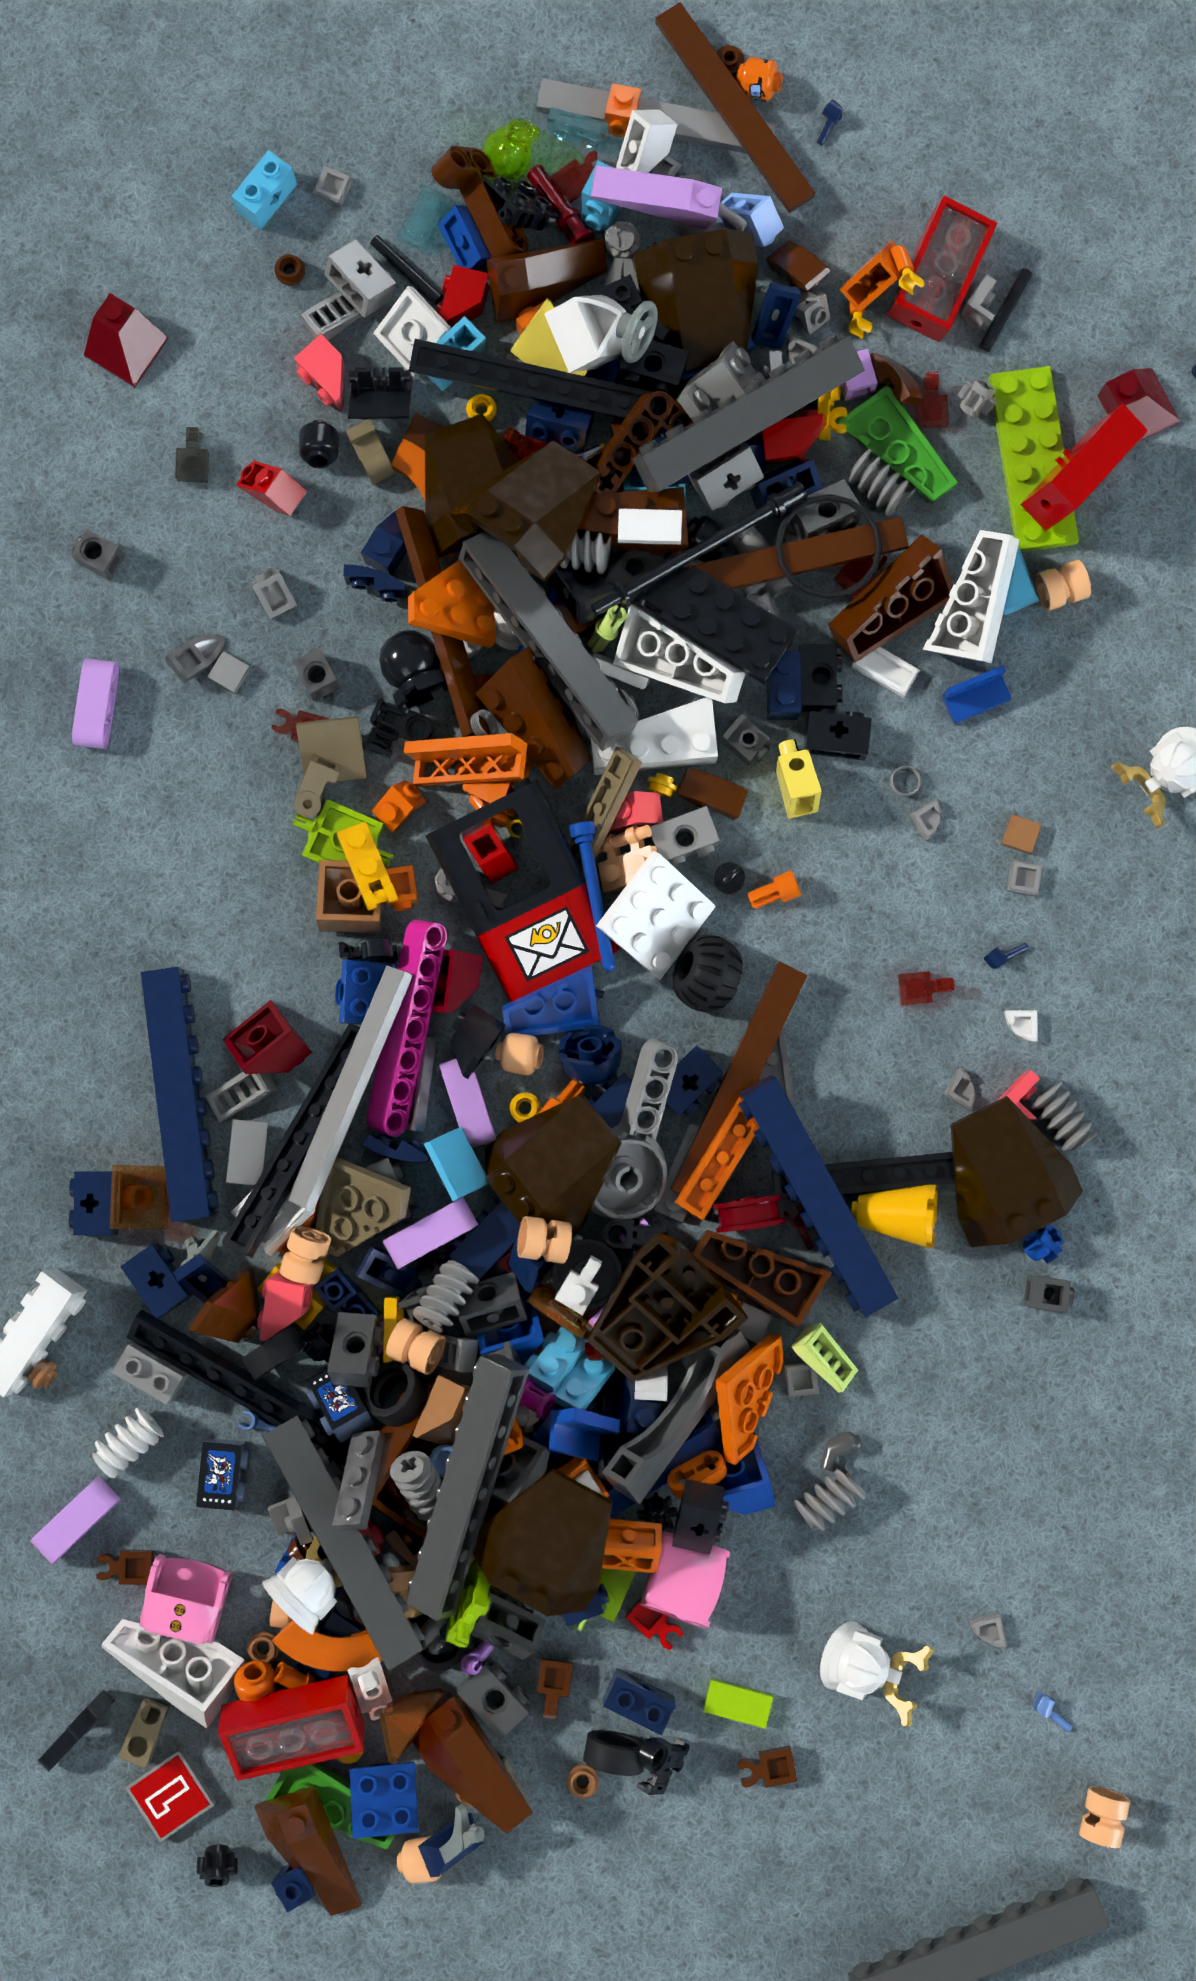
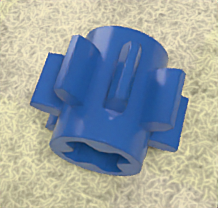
[1023,1225,1063,1264]

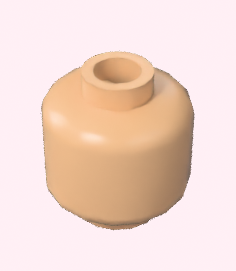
[495,1033,544,1076]
[397,1836,441,1884]

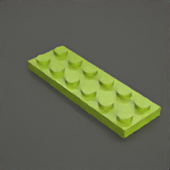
[988,366,1079,552]

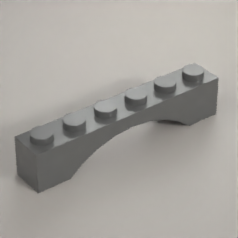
[602,1329,751,1505]

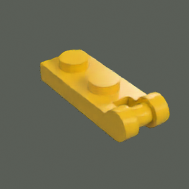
[336,821,398,911]

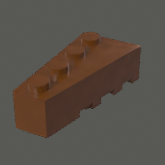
[577,487,689,557]
[828,534,953,663]
[476,646,592,789]
[691,1230,832,1328]
[371,1382,434,1526]

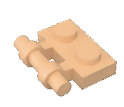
[598,825,657,894]

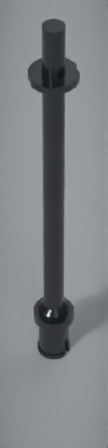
[591,481,808,616]

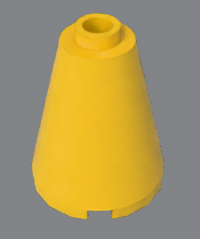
[851,1184,938,1248]

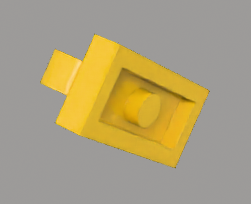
[818,385,848,441]
[383,1296,407,1363]

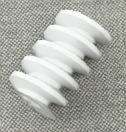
[92,1407,164,1478]

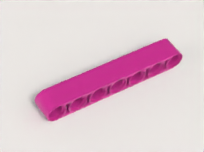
[366,919,447,1137]

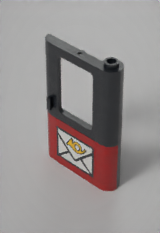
[425,777,620,1002]

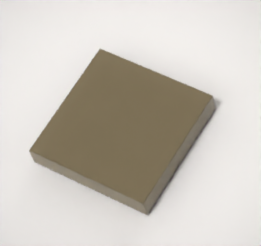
[296,716,367,783]

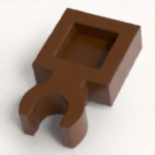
[96,1549,154,1585]
[737,1745,797,1788]

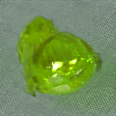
[482,118,540,179]

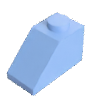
[717,193,784,247]

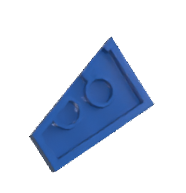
[502,965,599,1036]

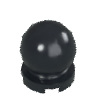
[379,630,448,710]

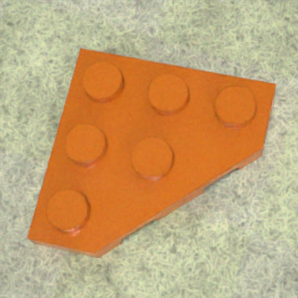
[408,560,496,648]
[716,1333,784,1465]

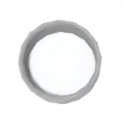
[470,709,499,736]
[890,766,921,797]

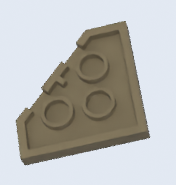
[315,1157,411,1257]

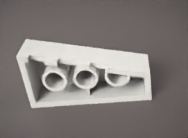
[923,530,1019,664]
[613,604,745,703]
[591,697,718,775]
[0,1269,88,1397]

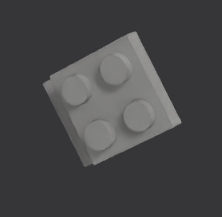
[677,341,766,418]

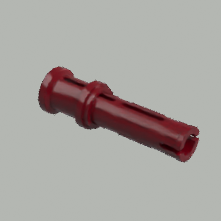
[526,165,595,244]

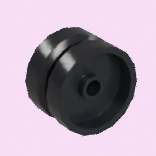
[552,1238,622,1309]

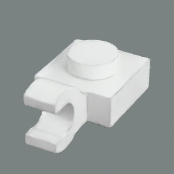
[555,1255,602,1315]

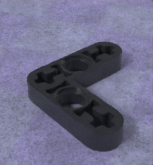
[38,1690,115,1772]

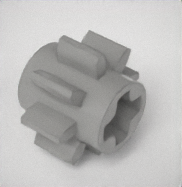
[957,378,998,418]

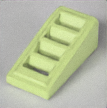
[791,1323,858,1393]

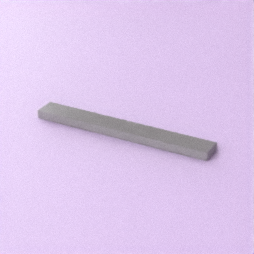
[536,78,777,153]
[287,966,413,1211]

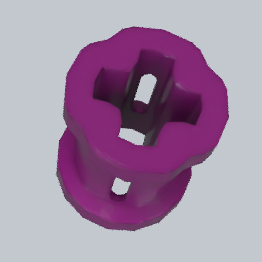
[519,1379,556,1420]

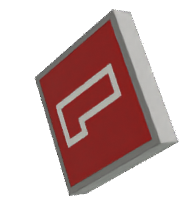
[125,1748,216,1843]

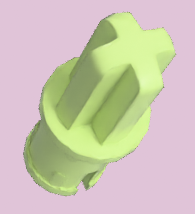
[587,605,627,653]

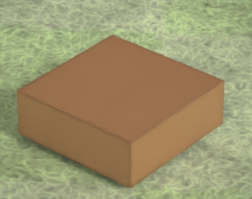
[1001,814,1041,855]

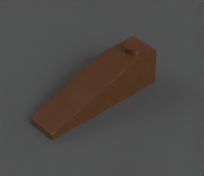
[486,239,607,323]
[188,1267,261,1343]
[413,1697,533,1834]
[254,1785,362,1916]

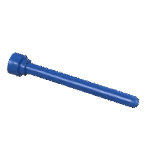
[569,821,615,972]

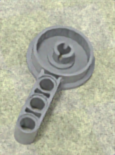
[591,1039,678,1220]

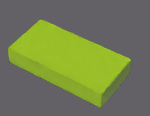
[703,1678,773,1729]

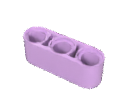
[72,658,119,749]
[439,1058,497,1148]
[383,1197,479,1269]
[30,1476,121,1565]

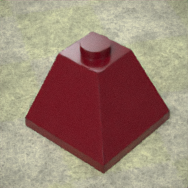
[84,293,168,388]
[1098,368,1180,442]
[431,950,483,1013]
[222,1000,312,1074]

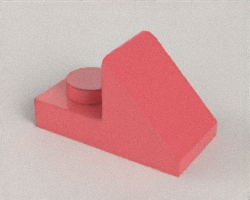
[998,1070,1040,1120]

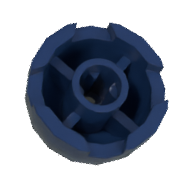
[558,1025,622,1085]

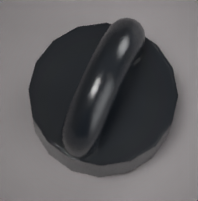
[714,862,745,894]

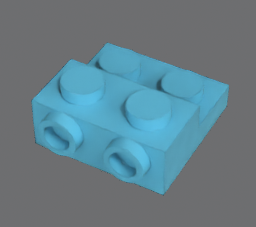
[525,1327,615,1410]

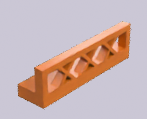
[404,733,528,787]
[674,1097,758,1220]
[602,1519,662,1573]

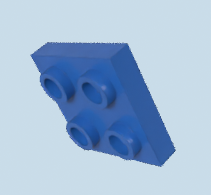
[335,960,398,1025]
[349,1762,419,1839]

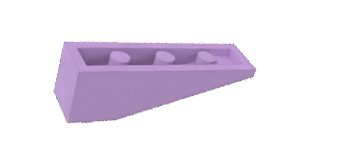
[590,166,722,230]

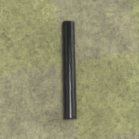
[370,235,443,305]
[979,268,1033,352]

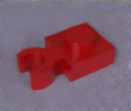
[625,1596,684,1650]

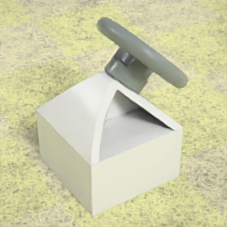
[544,295,658,373]

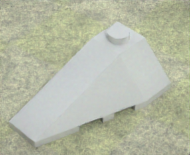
[101,1619,245,1728]

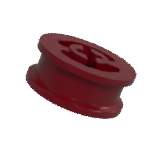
[712,1194,785,1233]

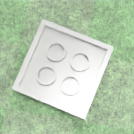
[596,851,716,980]

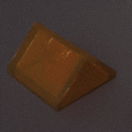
[110,1165,169,1229]
[379,1688,445,1765]

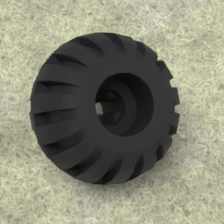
[673,935,743,1012]

